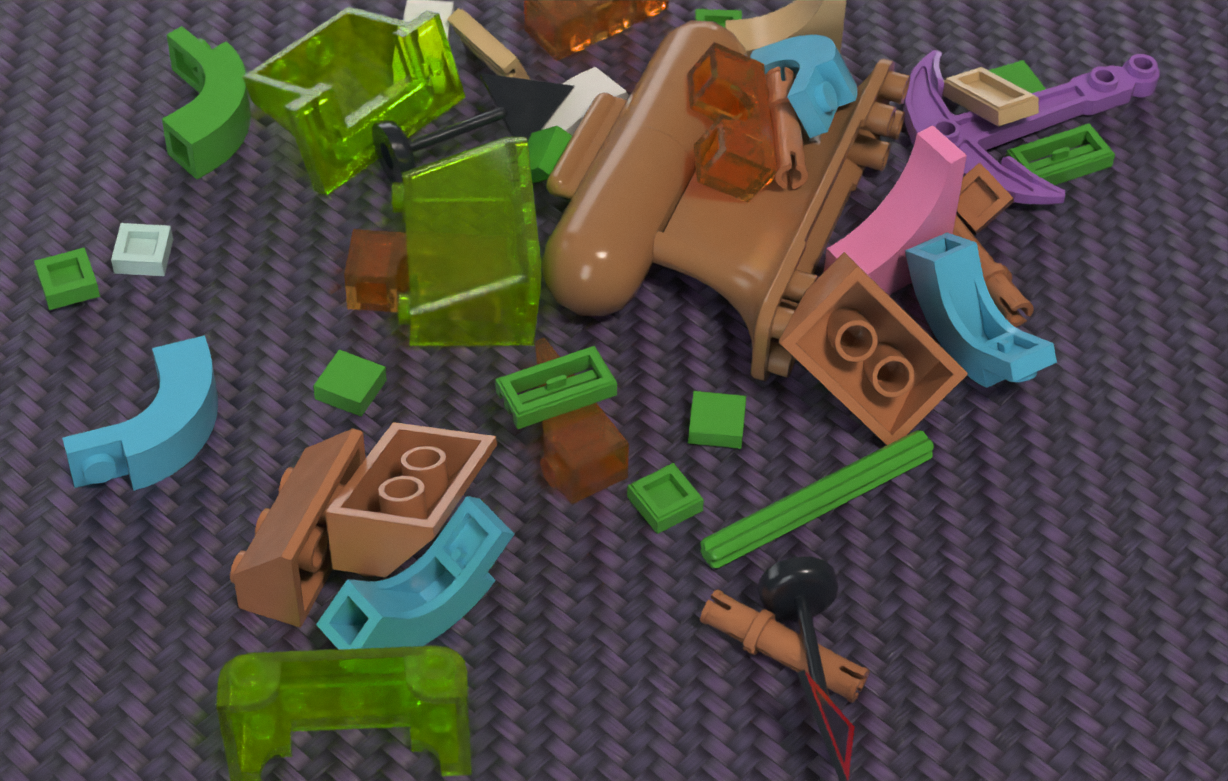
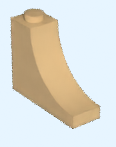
[725,0,847,88]

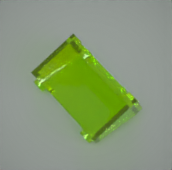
[391,136,541,346]
[216,646,472,781]

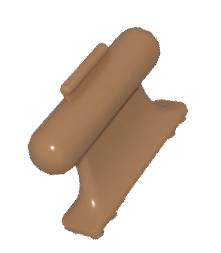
[541,20,910,382]

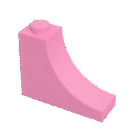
[823,125,967,295]

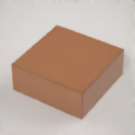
[956,162,1014,235]

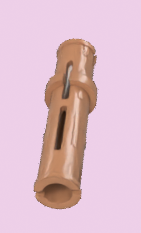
[764,67,808,189]
[953,215,1034,327]
[700,589,870,703]

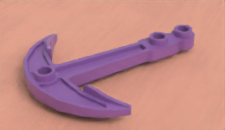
[903,50,1160,204]

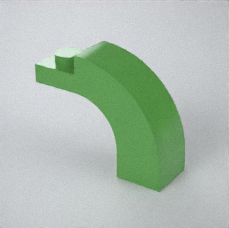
[162,26,251,180]

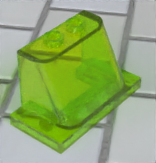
[242,7,466,195]

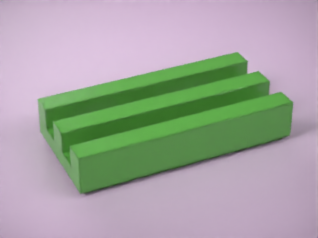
[1005,123,1115,185]
[495,346,617,430]

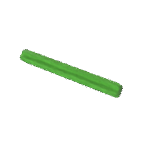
[700,430,934,569]

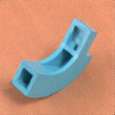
[743,35,858,138]
[905,232,1057,388]
[62,335,218,491]
[316,496,515,663]

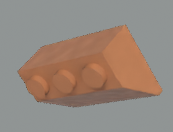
[779,252,968,445]
[325,422,497,577]
[230,429,366,628]

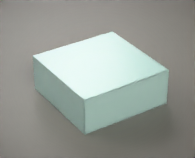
[111,223,173,276]

